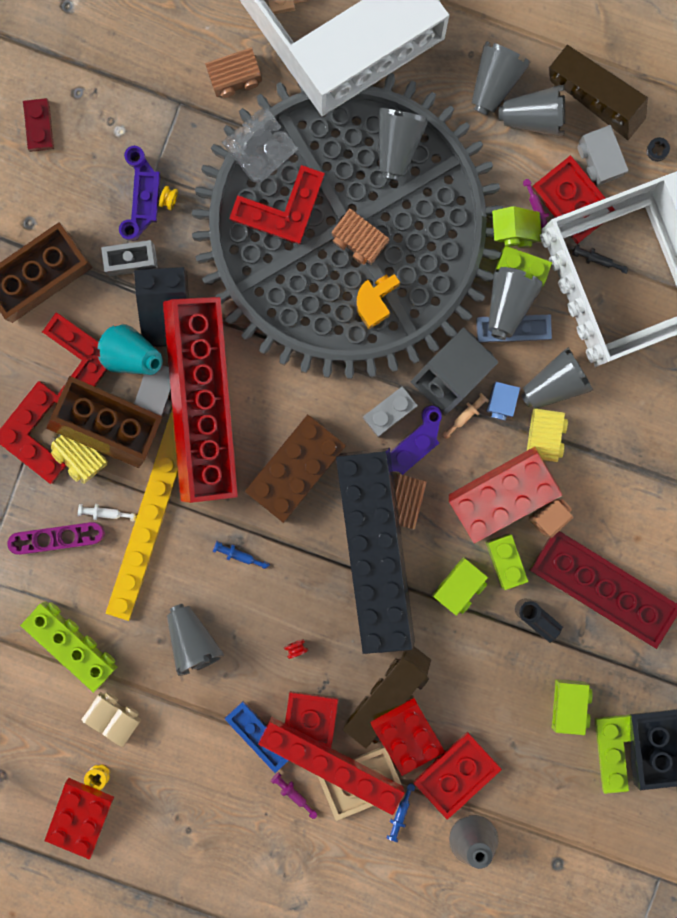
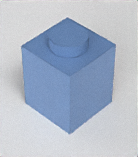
[486,382,520,421]

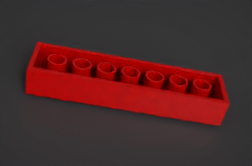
[163,297,238,503]

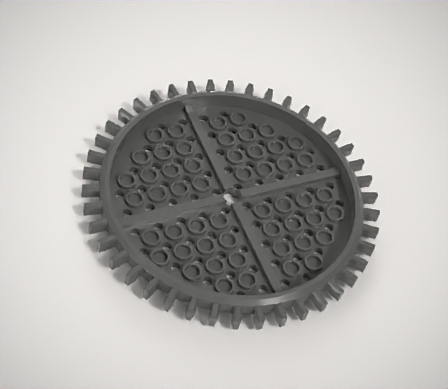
[192,73,503,379]

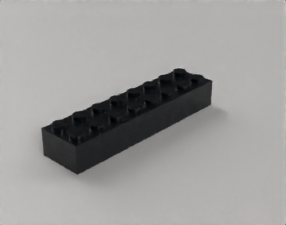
[336,448,415,654]

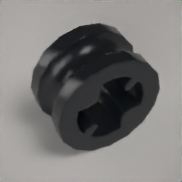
[646,137,670,162]

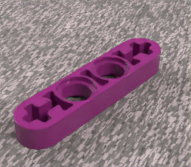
[7,522,105,555]

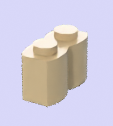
[81,692,141,747]

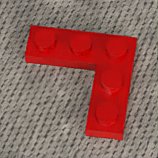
[229,165,325,245]
[42,312,108,403]
[0,381,66,484]

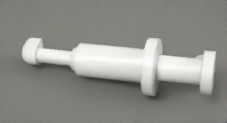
[78,504,137,521]

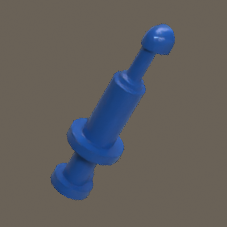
[212,541,270,569]
[386,784,415,842]

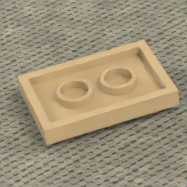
[318,746,405,821]

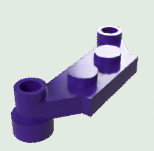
[119,145,161,241]
[390,405,442,475]

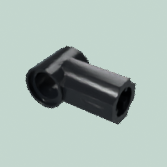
[515,598,563,643]

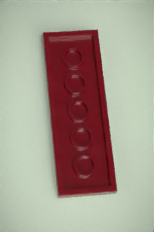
[529,531,677,649]

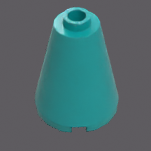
[98,324,163,375]

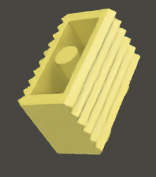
[527,409,568,462]
[51,435,108,484]

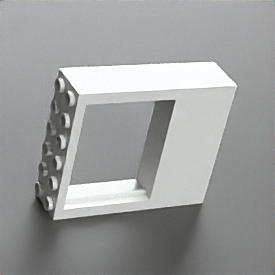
[240,0,449,116]
[540,171,677,367]

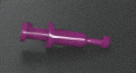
[523,179,550,234]
[271,772,317,819]

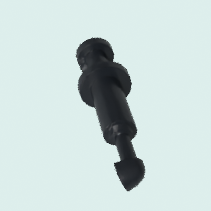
[572,244,628,274]

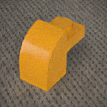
[357,274,400,330]

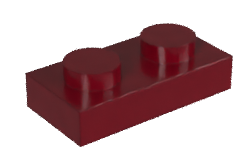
[23,98,54,152]

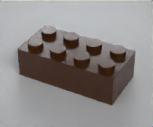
[0,222,93,323]
[46,376,162,468]
[244,414,346,523]

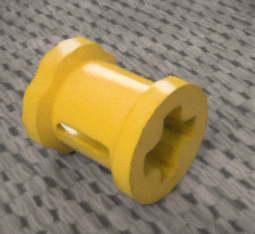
[84,764,110,790]

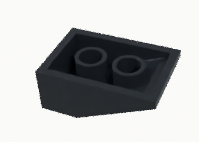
[134,267,189,347]
[630,709,677,791]

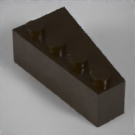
[549,44,648,140]
[343,646,431,749]

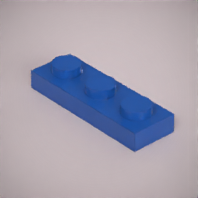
[225,701,289,773]

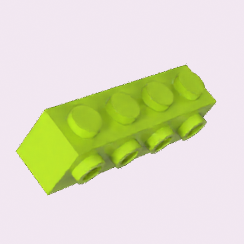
[20,601,118,693]

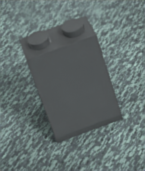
[410,327,499,416]

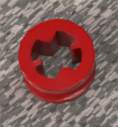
[283,639,309,659]

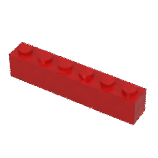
[258,717,405,815]

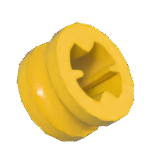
[159,186,178,211]

